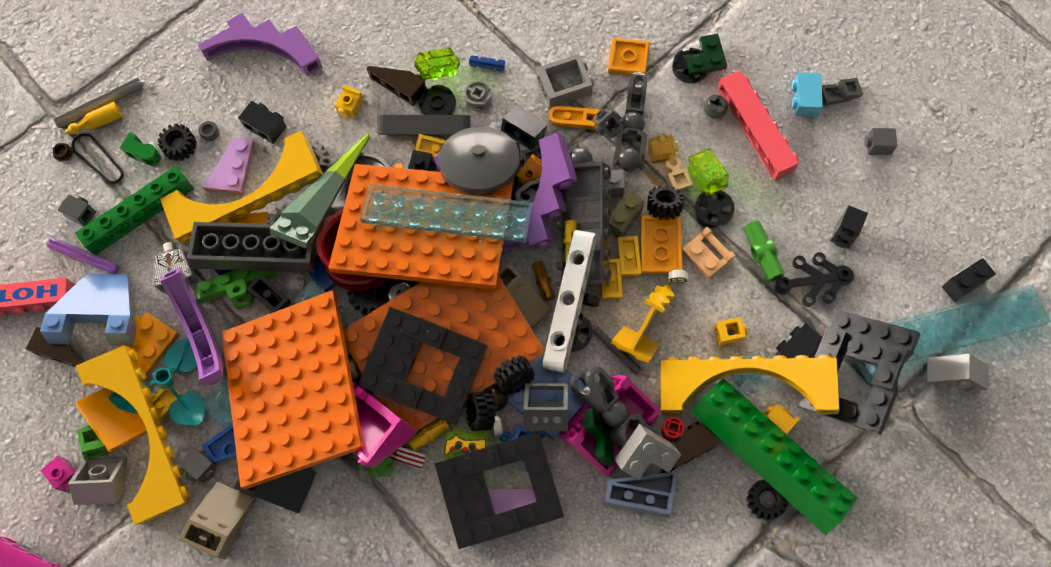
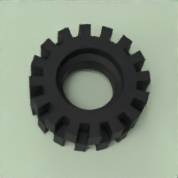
[158,124,197,161]
[647,185,684,220]
[494,356,535,394]
[466,392,496,431]
[746,479,789,520]

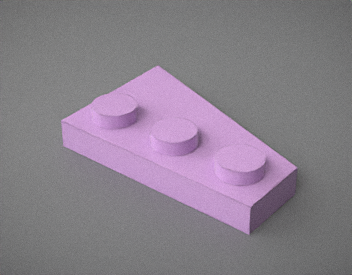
[203,138,255,194]
[488,489,537,514]

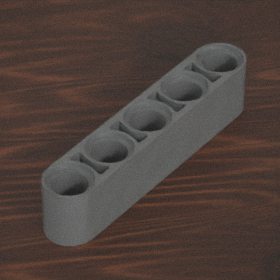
[377,115,471,135]

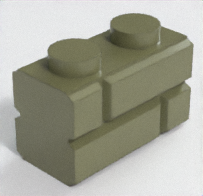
[609,191,645,238]

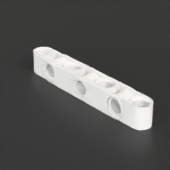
[543,230,597,373]

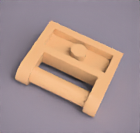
[682,227,736,280]

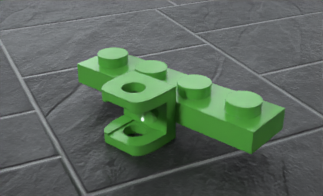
[195,270,278,309]

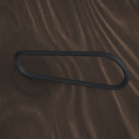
[71,133,123,184]

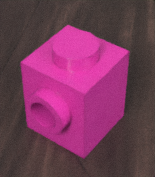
[40,456,77,492]

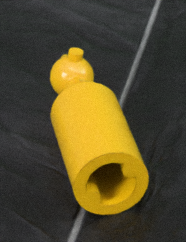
[65,101,123,135]

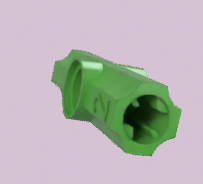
[743,221,785,282]

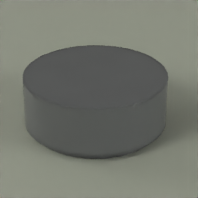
[198,121,219,141]

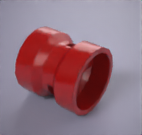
[661,417,684,442]

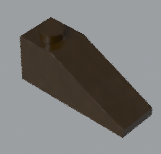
[366,66,426,106]
[26,327,86,367]
[658,421,719,474]

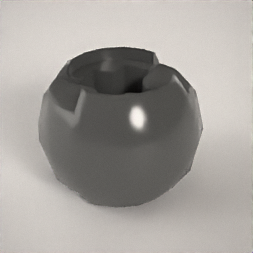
[704,94,728,119]

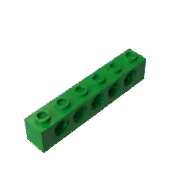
[75,165,194,255]

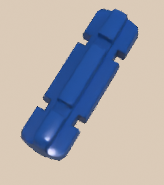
[469,55,506,71]

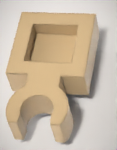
[665,157,693,192]

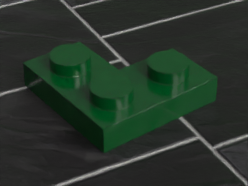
[685,33,727,76]
[583,408,614,468]

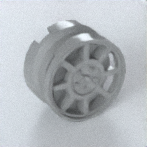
[465,81,492,112]

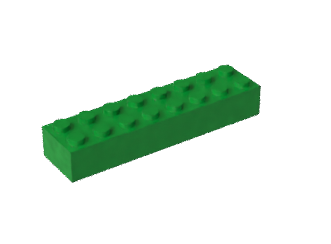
[691,378,858,535]

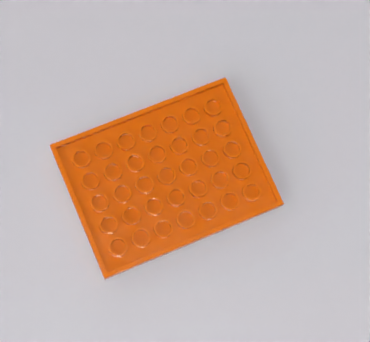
[328,164,514,289]
[343,275,545,431]
[222,290,364,490]

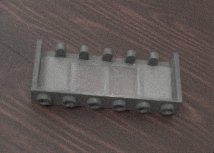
[556,161,611,287]

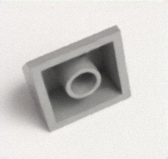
[68,457,127,505]

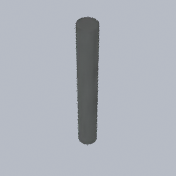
[593,327,642,375]

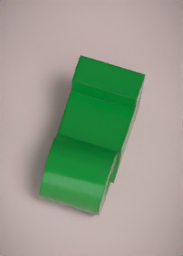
[120,132,161,166]

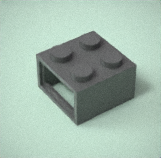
[523,383,568,431]

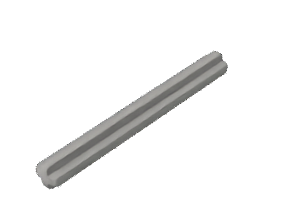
[53,78,143,128]

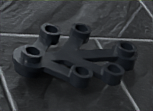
[774,252,854,307]

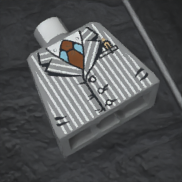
[154,242,198,292]

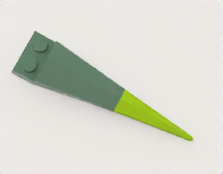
[270,133,370,249]

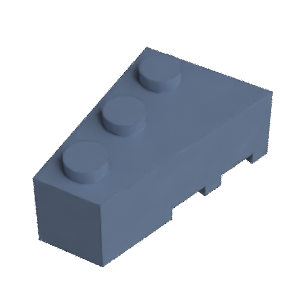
[604,471,677,518]

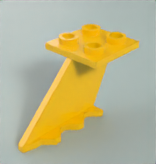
[611,284,675,363]

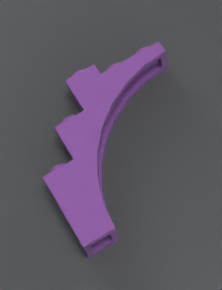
[198,13,322,76]
[502,132,578,255]
[160,267,226,387]

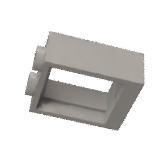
[536,54,594,108]

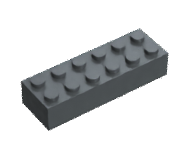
[187,222,317,273]

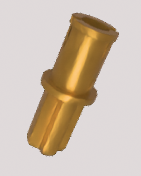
[532,261,556,301]

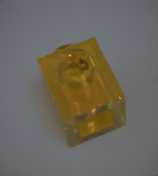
[648,134,679,164]

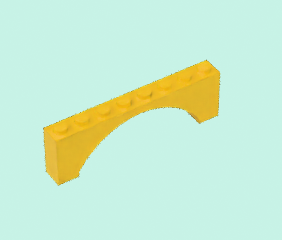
[160,131,323,244]
[76,345,190,525]
[661,355,839,415]

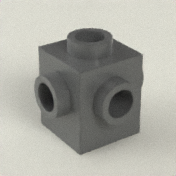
[592,109,624,139]

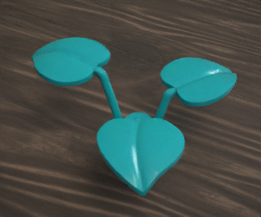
[109,337,206,426]

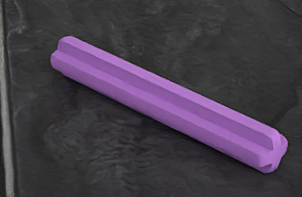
[46,238,119,274]

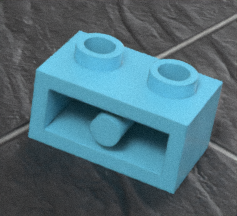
[791,72,823,117]

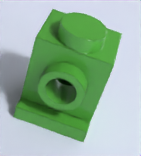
[77,425,107,461]
[358,457,394,478]

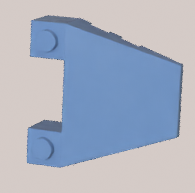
[40,273,137,346]

